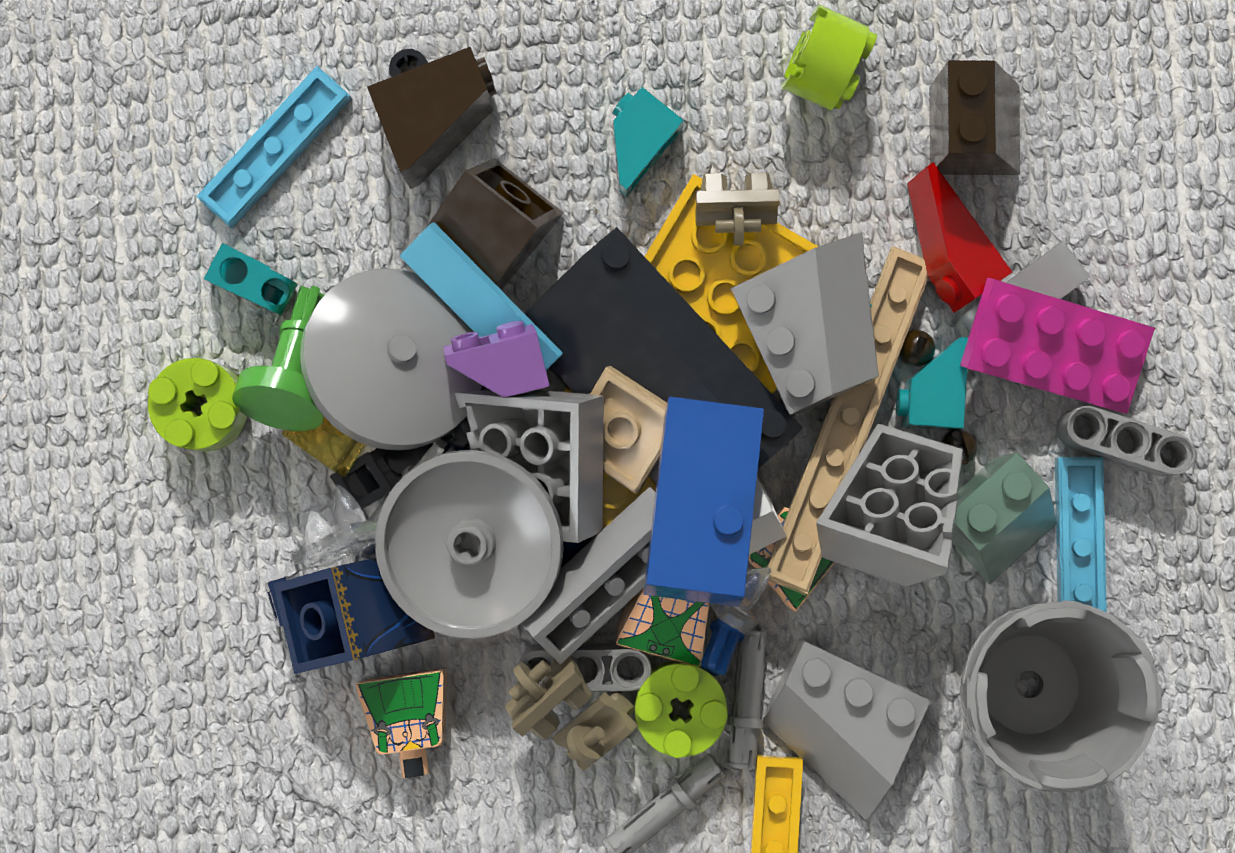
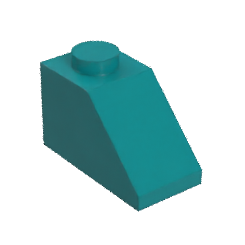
[612,87,684,198]
[896,337,968,431]

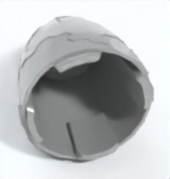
[960,600,1162,793]

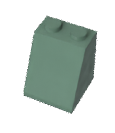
[952,452,1057,584]

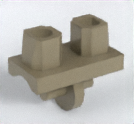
[695,172,780,246]
[505,655,592,740]
[552,691,638,771]

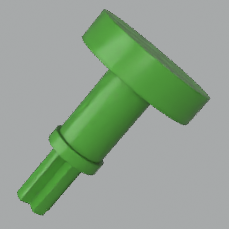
[232,285,325,431]

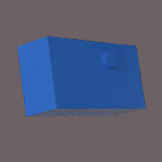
[643,396,764,607]

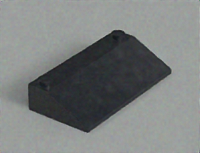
[524,227,803,485]

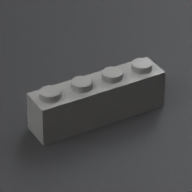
[522,487,655,665]

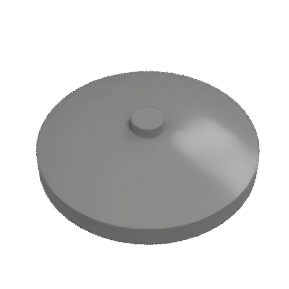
[300,268,482,450]
[375,450,563,639]

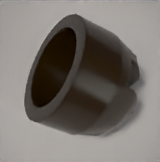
[899,330,935,367]
[940,430,977,465]

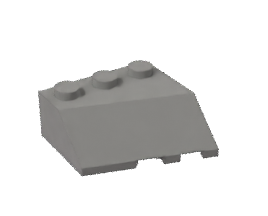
[731,232,879,415]
[455,390,604,543]
[816,424,963,587]
[762,638,931,821]

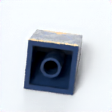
[273,558,435,674]

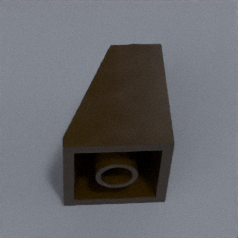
[367,47,497,189]
[929,60,1020,175]
[425,158,563,290]

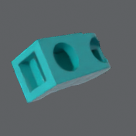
[204,243,298,316]

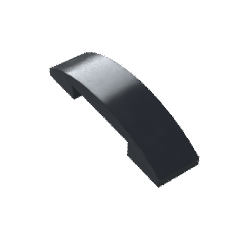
[330,385,490,515]

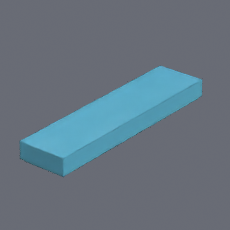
[196,66,352,228]
[400,222,563,370]
[1055,457,1107,612]

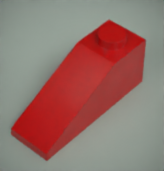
[907,162,1013,313]

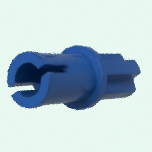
[701,589,755,676]

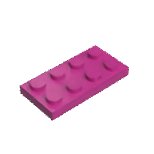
[960,278,1155,414]

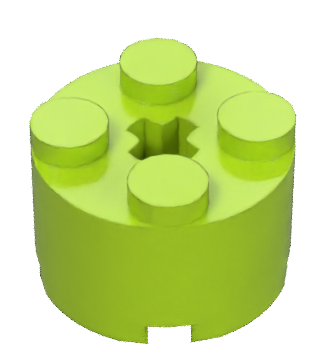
[781,4,877,111]
[148,358,247,452]
[634,661,728,758]

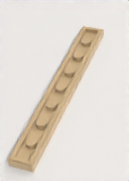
[762,246,928,595]

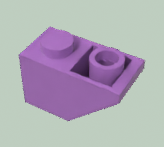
[443,321,550,398]

